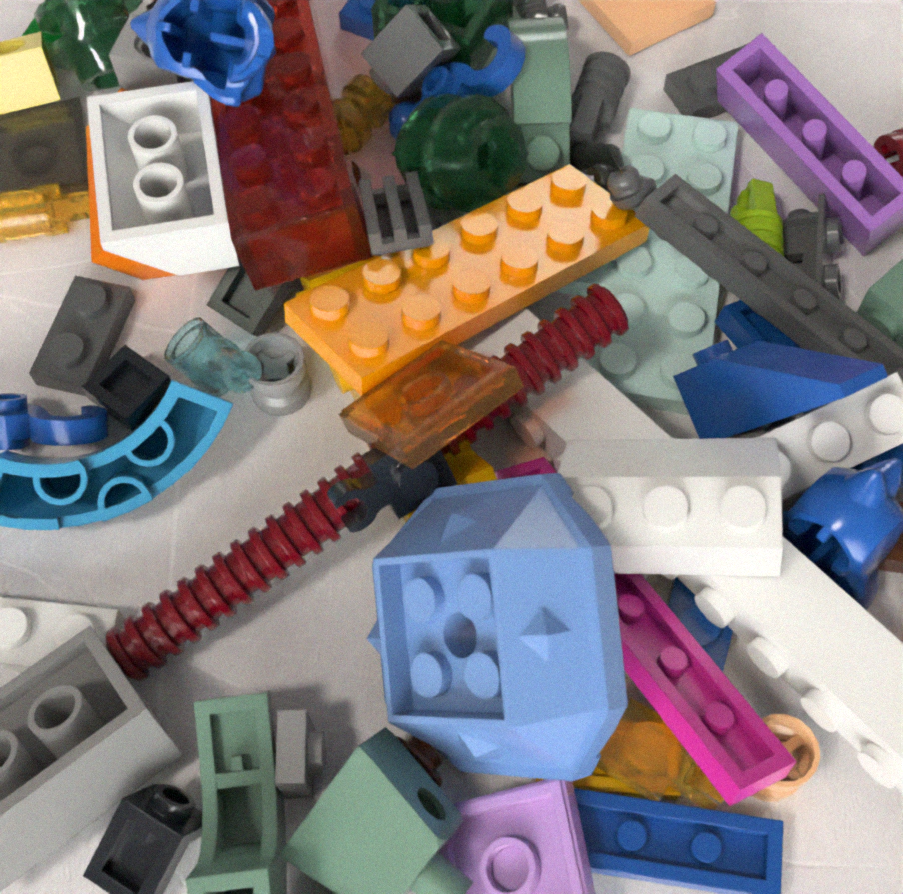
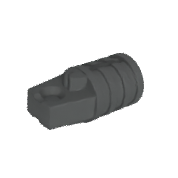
[570,51,631,148]

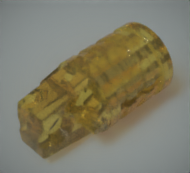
[0,183,90,244]

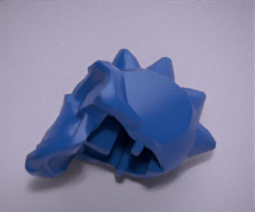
[130,0,276,107]
[782,458,903,611]

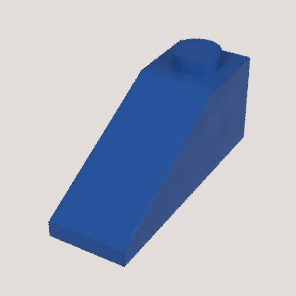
[673,339,888,439]

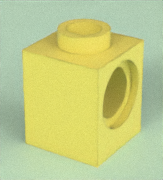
[0,32,61,115]

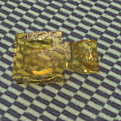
[596,698,724,810]

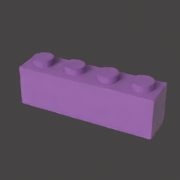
[716,33,903,257]

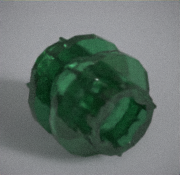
[34,0,143,91]
[392,93,529,213]

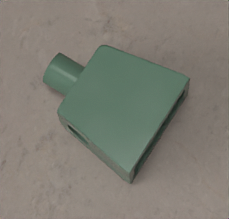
[279,727,474,894]

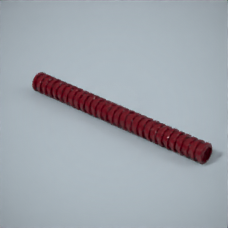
[105,283,629,682]

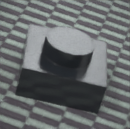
[82,345,171,431]

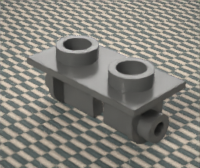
[782,194,843,300]

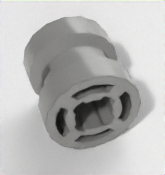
[241,332,312,416]

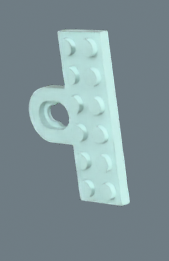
[555,108,739,415]

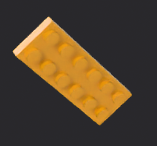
[284,164,649,396]

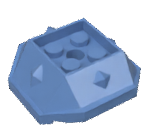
[366,473,628,781]

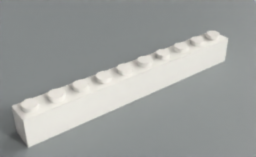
[437,308,903,793]

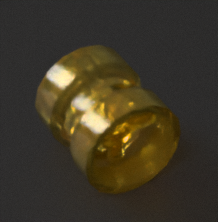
[318,74,394,153]

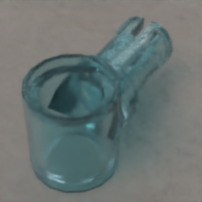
[164,317,262,397]

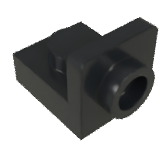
[83,784,203,894]

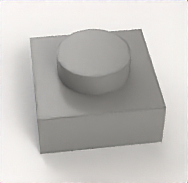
[275,709,326,799]

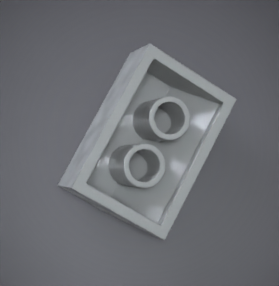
[0,625,182,892]

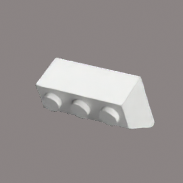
[87,81,239,276]
[558,438,783,576]

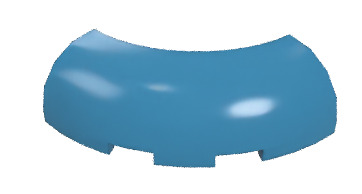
[0,379,233,530]

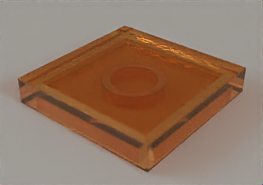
[339,340,524,469]

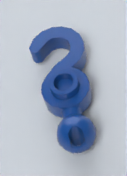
[388,24,526,145]
[0,393,108,450]

